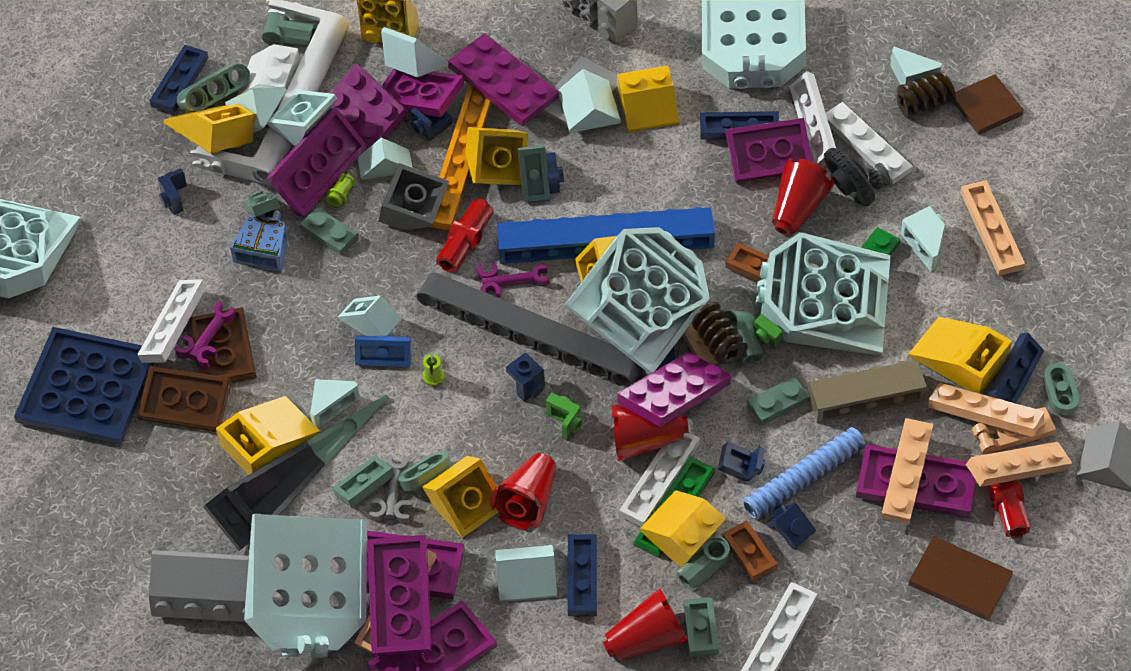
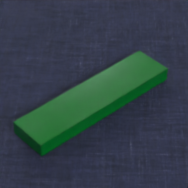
[634,456,715,558]

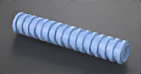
[743,427,865,520]

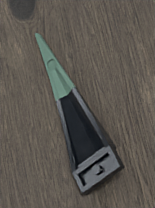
[203,395,388,551]

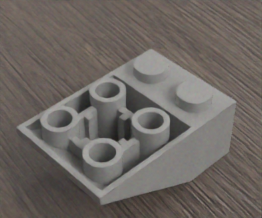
[561,0,637,43]

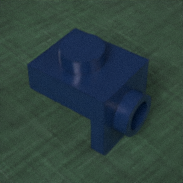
[411,108,453,141]
[546,152,564,193]
[158,168,187,215]
[506,353,545,402]
[717,442,765,482]
[766,503,816,549]

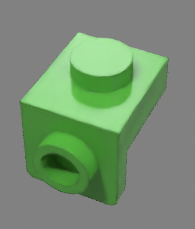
[754,314,784,349]
[546,392,583,441]

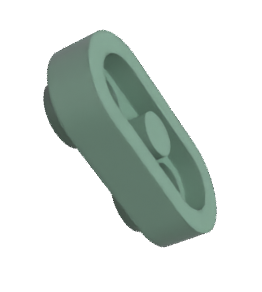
[1043,363,1080,416]
[398,451,452,492]

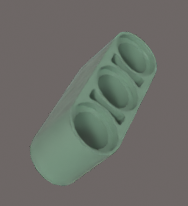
[177,64,250,112]

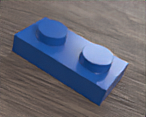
[355,335,411,367]

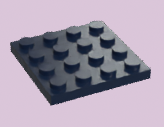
[14,327,154,445]

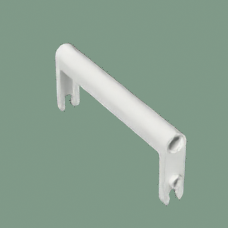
[190,0,349,186]

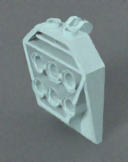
[702,0,806,89]
[0,199,81,298]
[563,227,710,375]
[755,233,890,355]
[244,514,367,658]

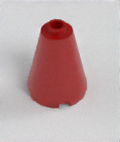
[772,158,835,235]
[612,404,689,461]
[490,453,557,530]
[602,588,688,660]

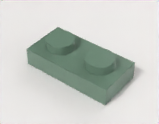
[518,145,550,202]
[243,190,280,217]
[300,207,358,255]
[747,376,810,425]
[332,455,395,508]
[683,597,719,657]

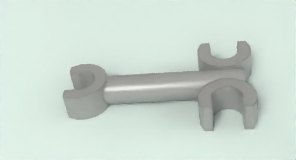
[369,454,412,524]

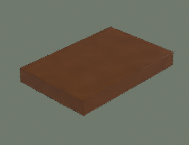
[189,307,257,383]
[137,366,232,432]
[909,536,1013,621]

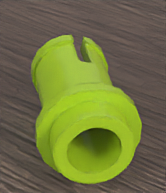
[327,173,355,207]
[422,354,445,386]

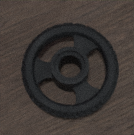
[824,148,875,207]

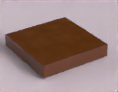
[953,74,1024,135]

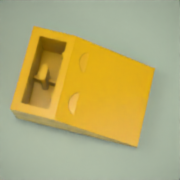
[357,0,419,43]
[163,104,255,154]
[908,317,1012,394]
[216,396,321,475]

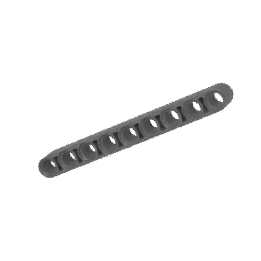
[416,273,643,388]

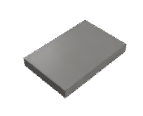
[540,56,617,135]

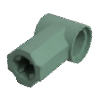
[262,12,316,46]
[725,310,763,365]
[676,536,730,592]

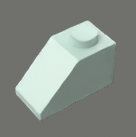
[901,206,945,272]
[338,295,401,337]

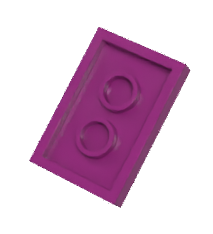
[330,63,409,147]
[382,69,465,117]
[725,118,812,183]

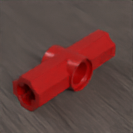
[436,198,494,273]
[989,480,1030,539]

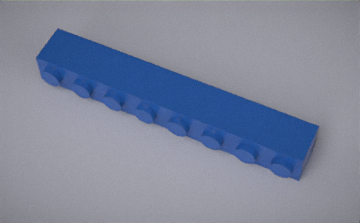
[497,207,715,264]

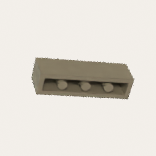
[808,360,927,423]

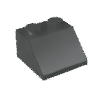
[378,163,449,231]

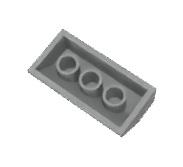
[149,550,249,622]

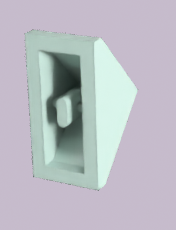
[890,47,942,85]
[357,138,412,180]
[310,379,360,429]

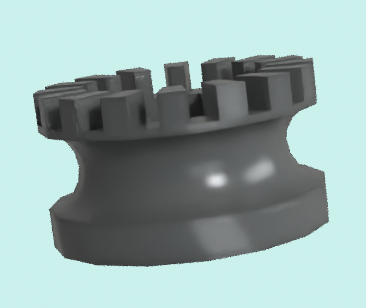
[866,163,890,190]

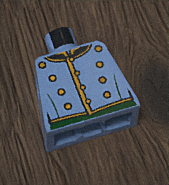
[230,210,288,272]

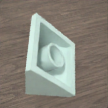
[381,27,448,77]
[558,69,621,133]
[225,87,287,133]
[267,90,337,147]
[495,545,557,602]

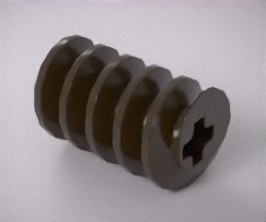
[897,72,956,117]
[692,302,748,364]

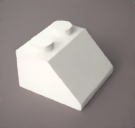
[237,44,300,105]

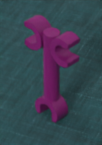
[477,263,549,298]
[174,302,236,369]

